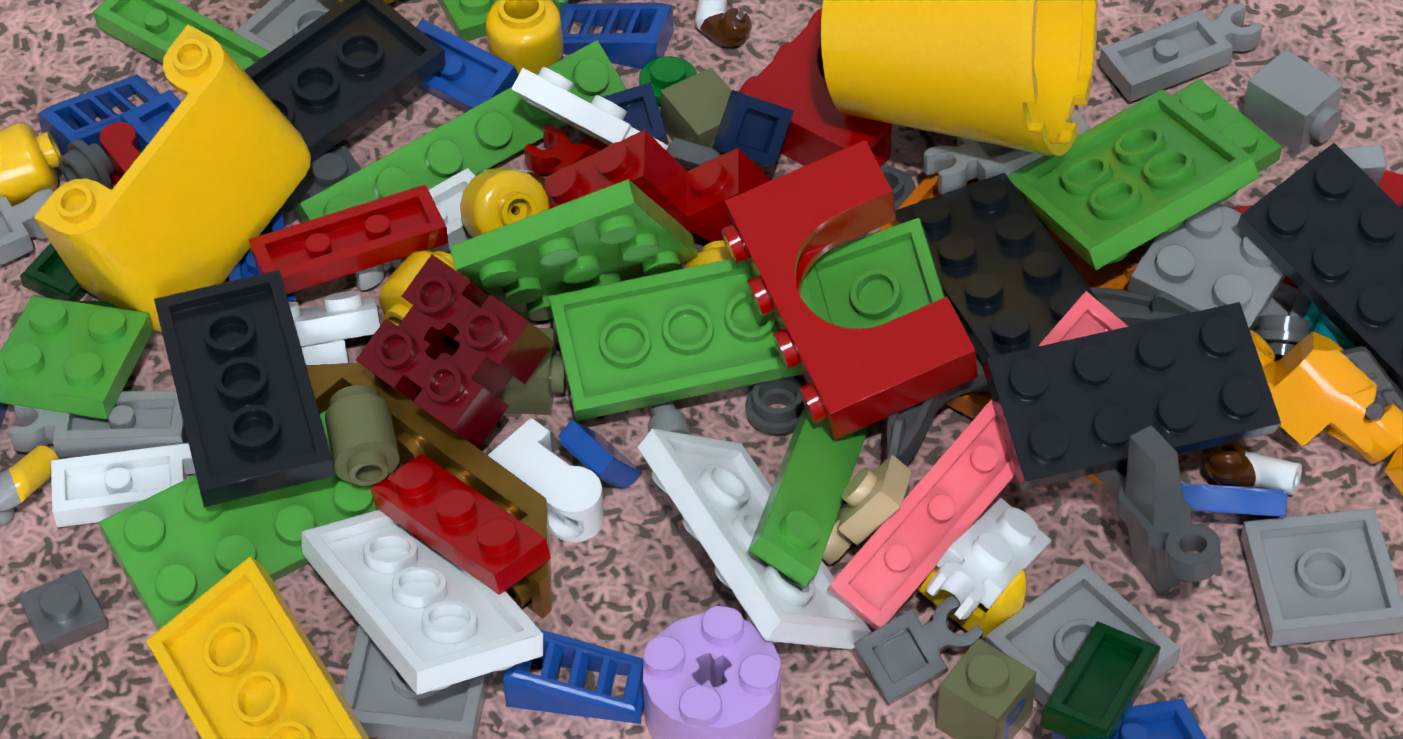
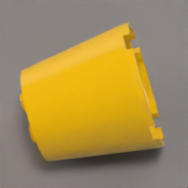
[821,0,1098,156]

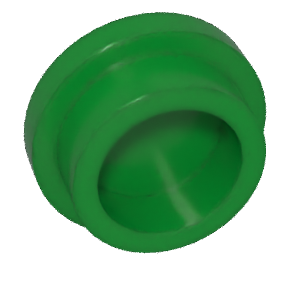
[639,56,697,106]

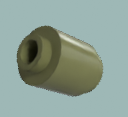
[325,385,400,486]

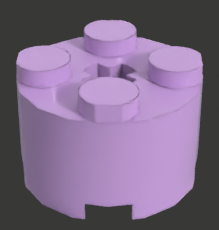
[643,606,781,739]

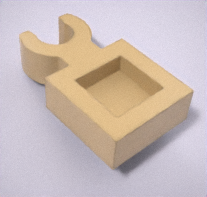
[822,455,912,565]

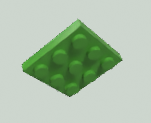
[1007,89,1260,270]
[450,179,698,321]

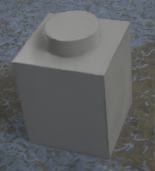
[1243,49,1343,154]

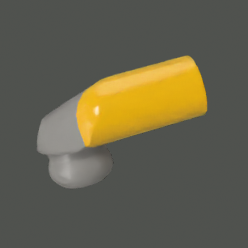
[0,445,59,527]

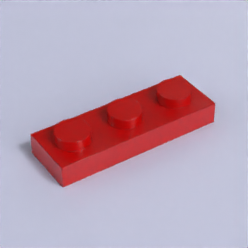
[249,184,448,294]
[370,454,551,595]

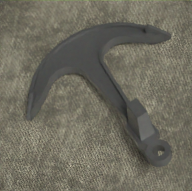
[887,287,1221,595]

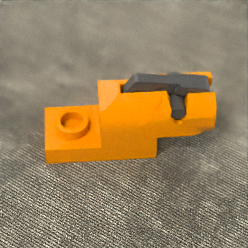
[1250,330,1403,464]

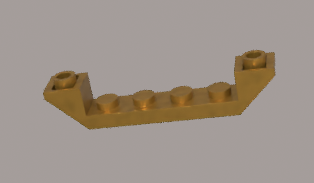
[306,362,552,619]

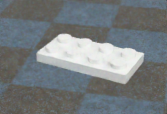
[637,429,871,649]
[301,510,543,695]

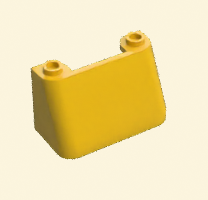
[34,24,311,332]

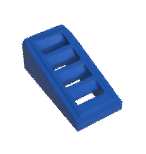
[560,2,674,69]
[38,74,160,155]
[503,629,644,724]

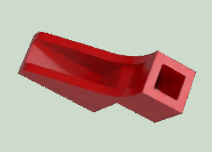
[545,130,771,242]

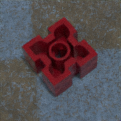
[355,254,555,448]

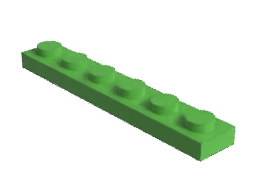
[295,40,627,222]

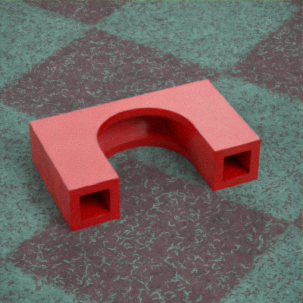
[739,8,892,167]
[721,140,978,440]

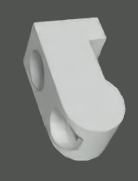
[488,418,604,542]

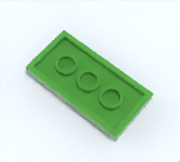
[549,259,817,421]
[99,410,378,630]

